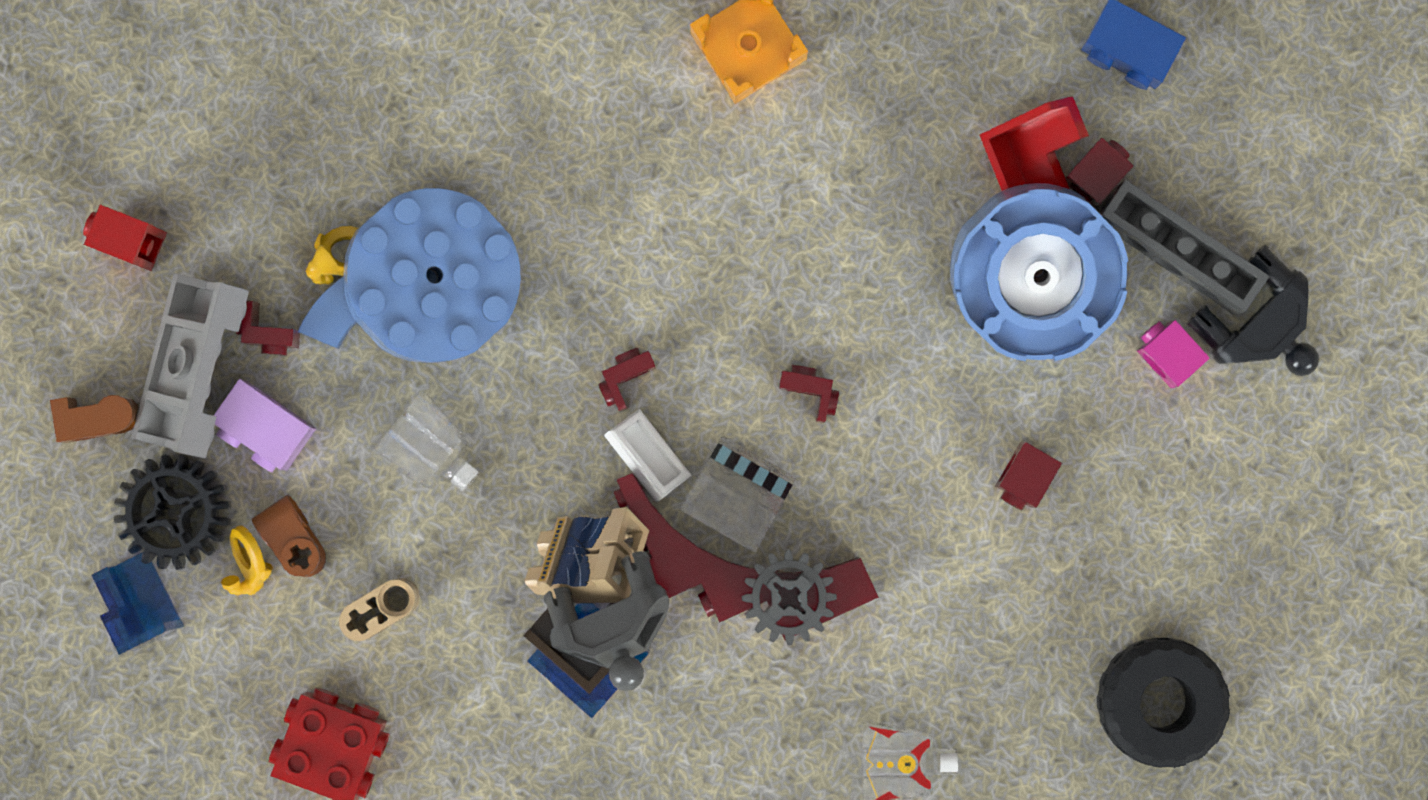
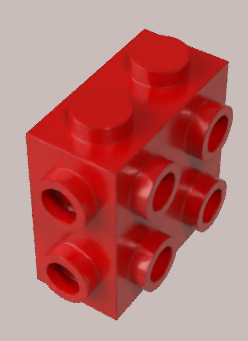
[268,688,390,800]

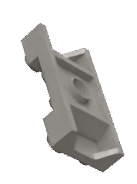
[131,273,249,459]

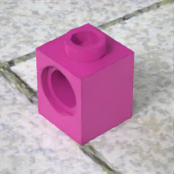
[1137,320,1210,388]

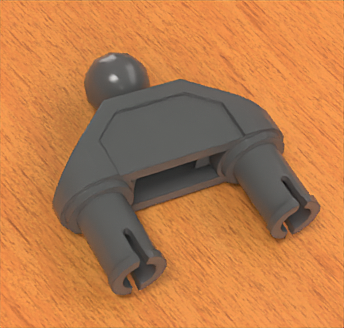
[543,551,669,691]

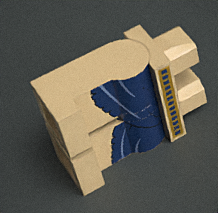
[525,507,649,604]

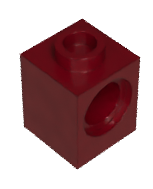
[1065,138,1134,208]
[995,442,1062,511]

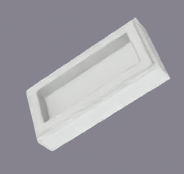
[604,409,692,503]

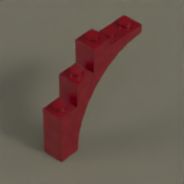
[613,473,879,640]

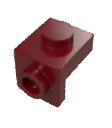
[236,300,300,356]
[598,347,656,412]
[779,365,839,423]

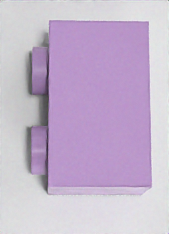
[214,379,316,472]

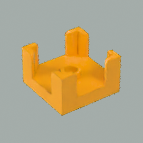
[690,0,808,104]

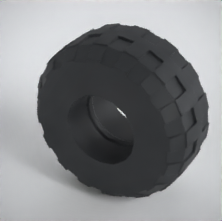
[1097,637,1230,768]

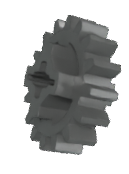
[742,550,837,645]

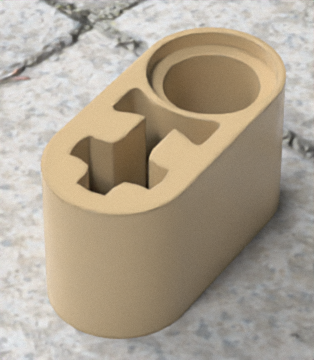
[339,578,420,641]

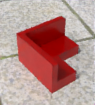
[979,96,1089,191]

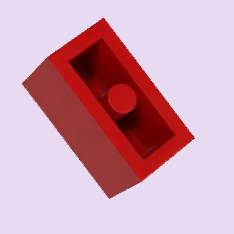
[83,204,167,272]

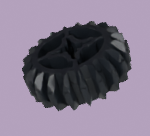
[114,454,232,570]

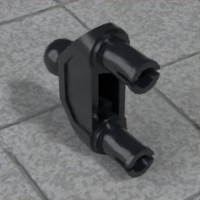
[1186,245,1319,376]

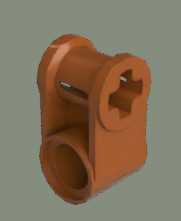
[251,494,326,577]

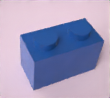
[1081,0,1186,90]

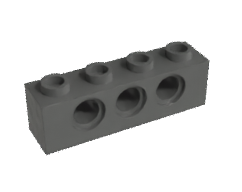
[1099,180,1270,316]

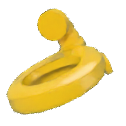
[306,226,358,285]
[221,525,273,596]

